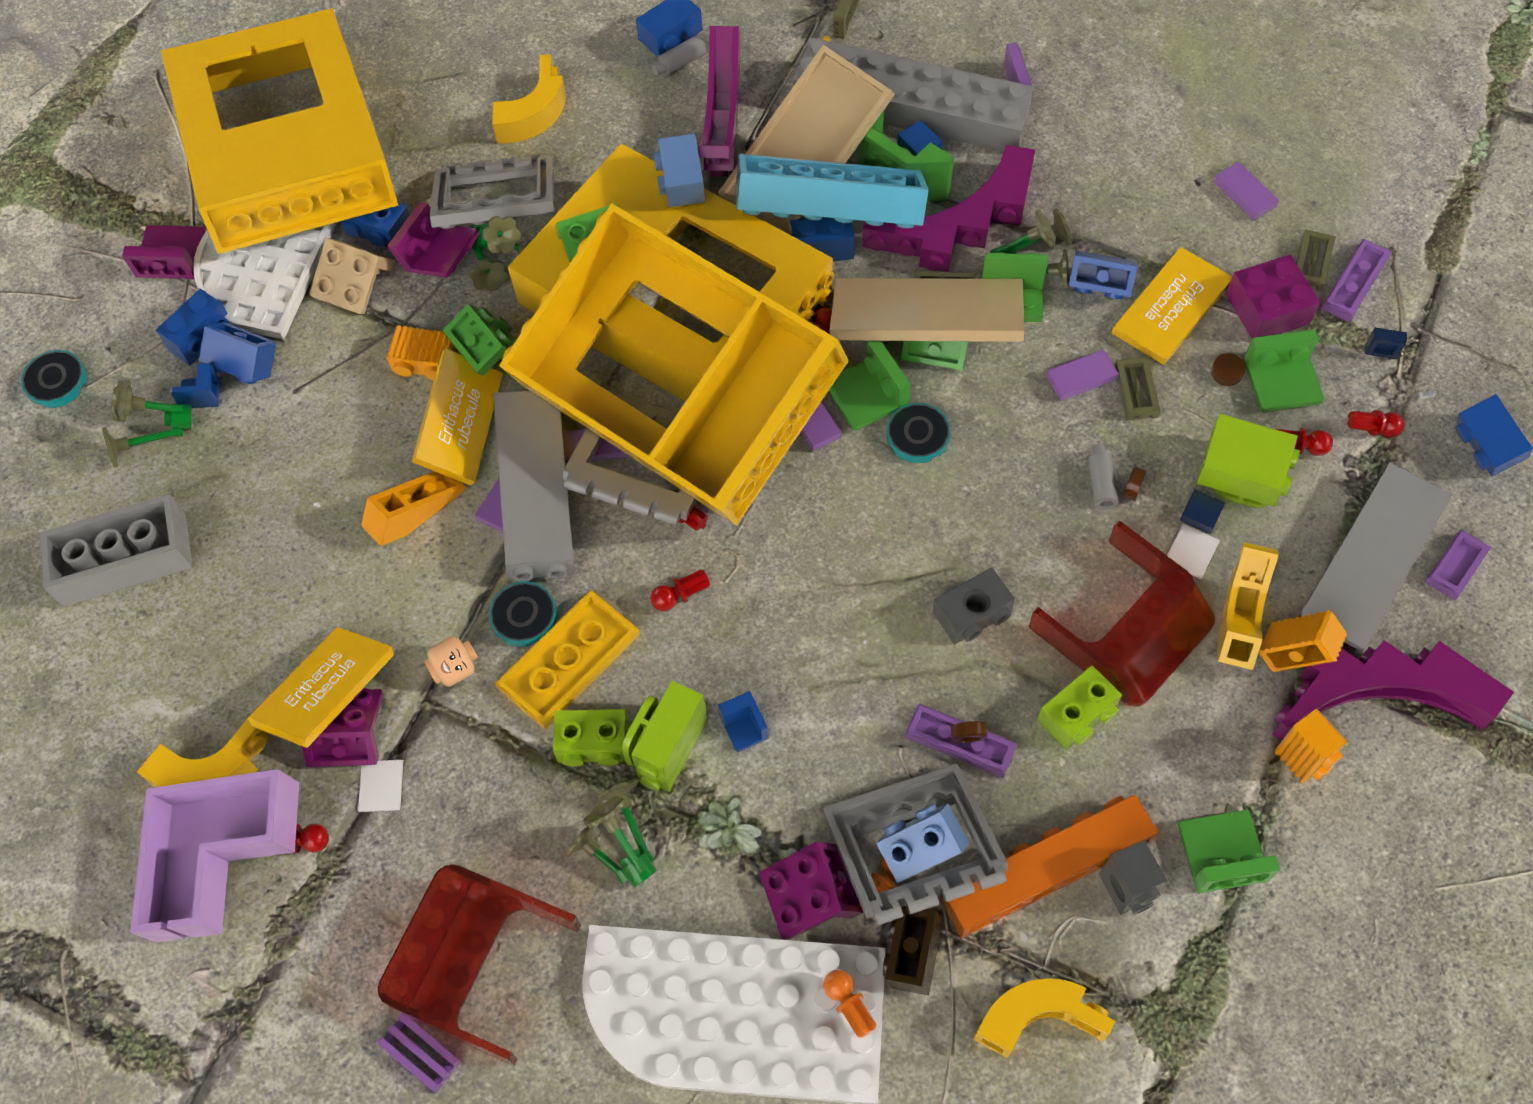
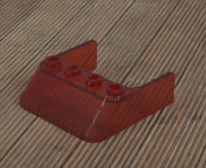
[1029,521,1215,707]
[378,864,581,1066]

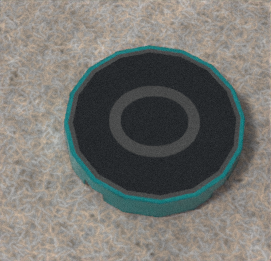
[21,350,88,408]
[886,403,950,463]
[489,581,558,647]

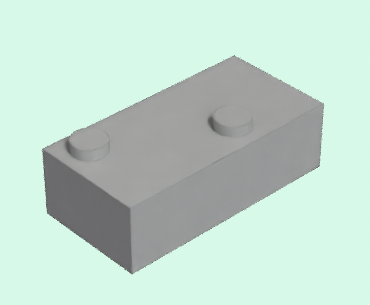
[40,494,193,607]

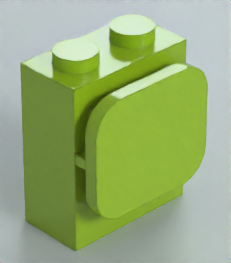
[1196,413,1300,508]
[622,680,708,792]

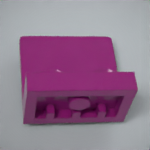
[387,202,479,278]
[122,225,206,279]
[301,688,383,767]
[760,842,864,940]

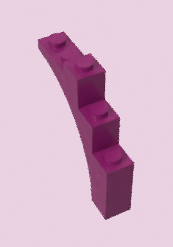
[698,26,741,177]
[862,145,1035,272]
[1272,640,1514,741]

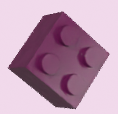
[1226,254,1320,338]

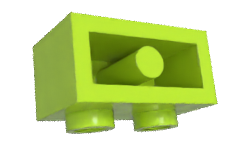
[1037,665,1122,750]
[553,709,629,767]

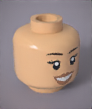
[424,636,478,687]

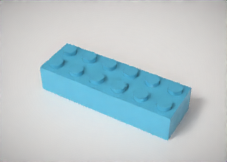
[735,154,929,228]

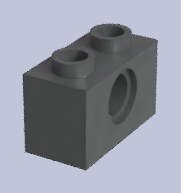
[932,567,1015,645]
[1099,840,1167,915]

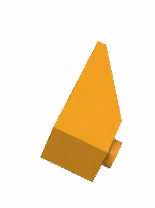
[361,471,466,546]

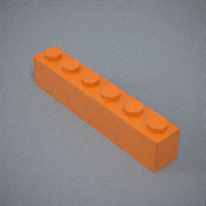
[940,794,1159,939]

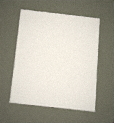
[1163,524,1220,580]
[358,760,404,812]

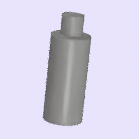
[651,35,706,75]
[1088,444,1119,510]

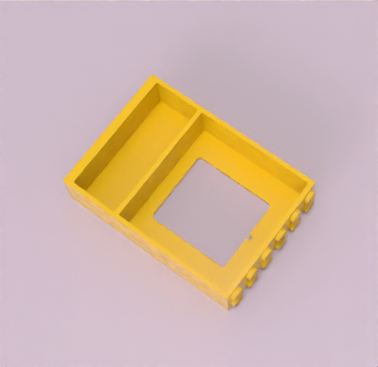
[160,8,399,254]
[508,143,834,402]
[499,203,849,526]

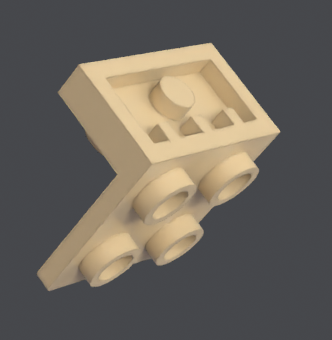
[309,237,396,315]

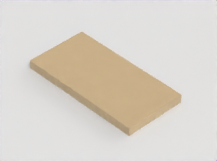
[718,45,895,235]
[830,278,1024,342]

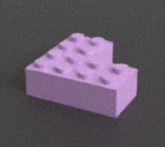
[130,769,300,942]

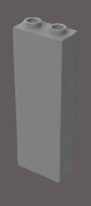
[493,391,574,582]
[1298,463,1452,659]

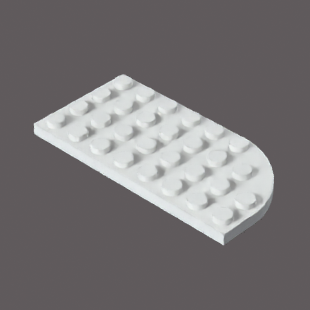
[193,222,338,340]
[582,925,886,1104]

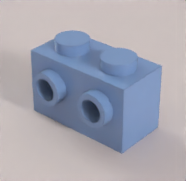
[654,134,705,208]
[876,803,969,883]

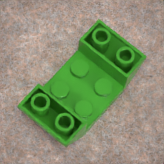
[857,111,954,201]

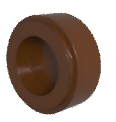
[1211,353,1246,386]
[1123,467,1146,501]
[951,721,988,743]

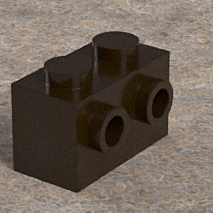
[882,906,943,996]

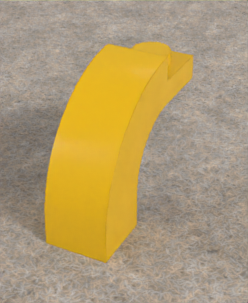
[492,54,566,144]
[1217,542,1279,670]
[137,718,271,787]
[973,978,1116,1059]

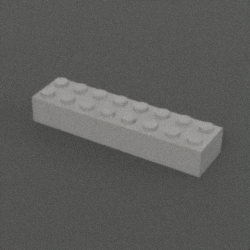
[794,37,1035,151]

